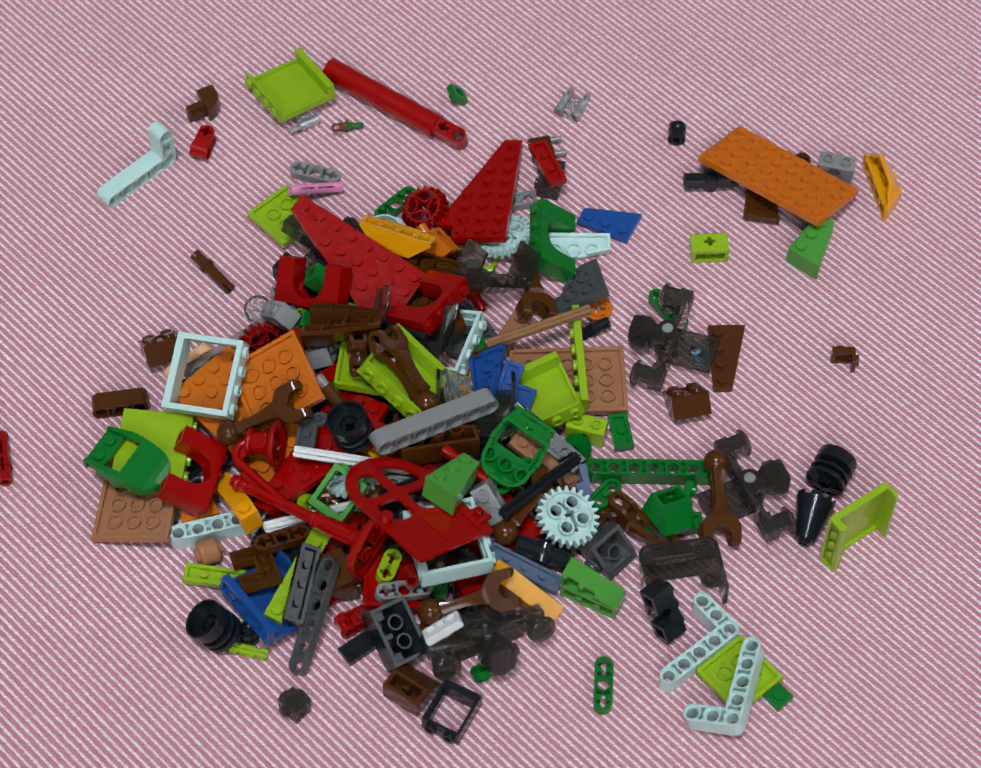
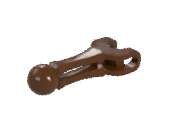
[514,244,558,321]
[367,325,439,412]
[346,332,370,376]
[217,380,314,446]
[698,449,742,547]
[493,463,571,545]
[604,491,693,565]
[417,567,523,625]

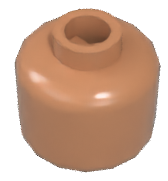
[193,537,224,565]

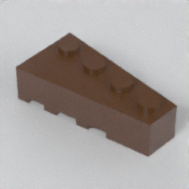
[397,425,480,465]

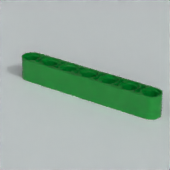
[586,458,710,485]

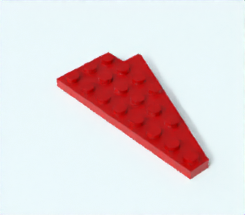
[436,140,523,243]
[291,194,426,315]
[253,389,390,516]

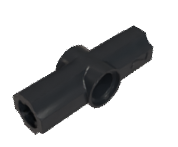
[683,168,739,192]
[512,534,575,570]

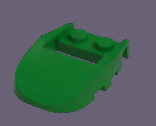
[480,405,556,488]
[83,426,171,495]

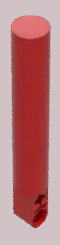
[323,58,468,150]

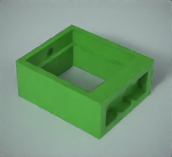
[308,462,370,523]

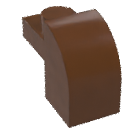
[186,84,220,123]

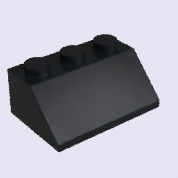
[361,595,430,672]

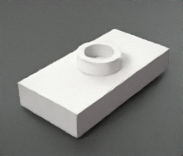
[422,610,464,647]

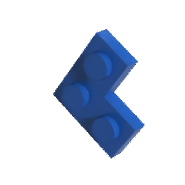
[495,359,537,409]

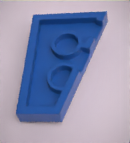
[577,208,642,244]
[469,343,506,397]

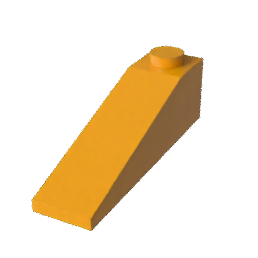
[215,472,263,535]
[484,559,564,625]

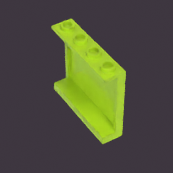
[244,47,336,123]
[356,323,454,418]
[495,351,585,438]
[112,408,198,481]
[819,482,898,572]

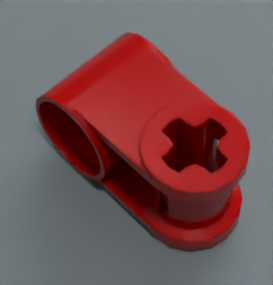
[189,125,216,160]
[333,604,372,639]

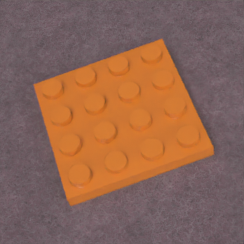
[227,330,327,431]

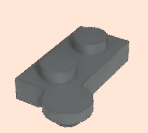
[295,412,327,449]

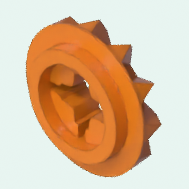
[587,298,613,322]

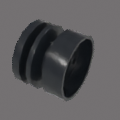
[326,400,375,453]
[805,444,857,496]
[185,599,241,653]

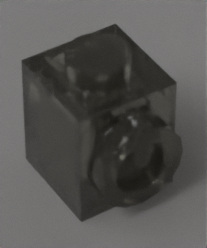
[278,686,312,724]

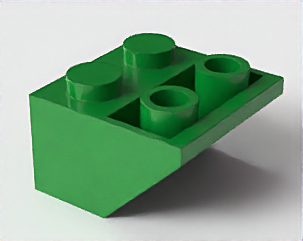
[642,484,695,538]

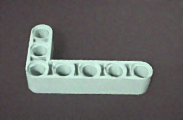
[97,121,176,208]
[170,493,267,550]
[658,592,739,693]
[683,637,764,736]

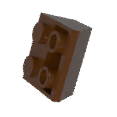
[138,329,178,368]
[662,382,712,421]
[319,547,362,600]
[383,663,441,716]

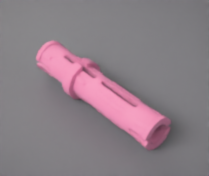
[288,181,343,196]

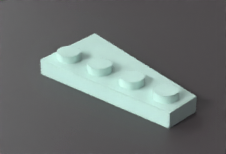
[548,233,611,260]

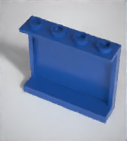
[219,550,321,646]

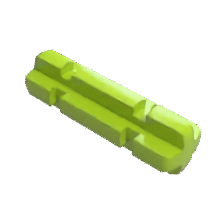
[228,642,269,661]

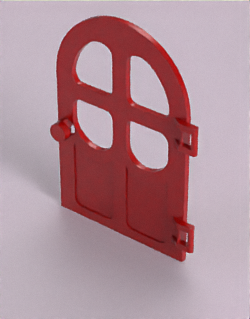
[345,457,494,564]

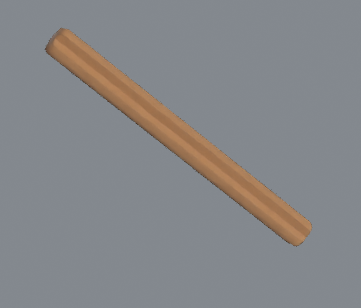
[484,304,592,349]

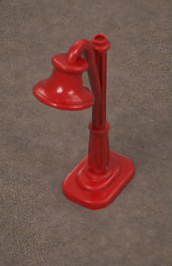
[229,419,391,580]

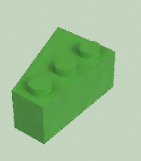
[786,219,834,280]
[422,453,479,516]
[560,557,626,620]

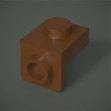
[830,346,859,373]

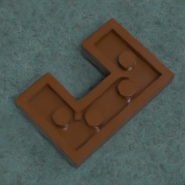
[229,543,283,594]

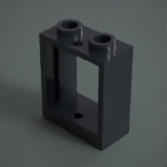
[421,678,482,745]

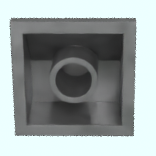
[579,522,638,580]

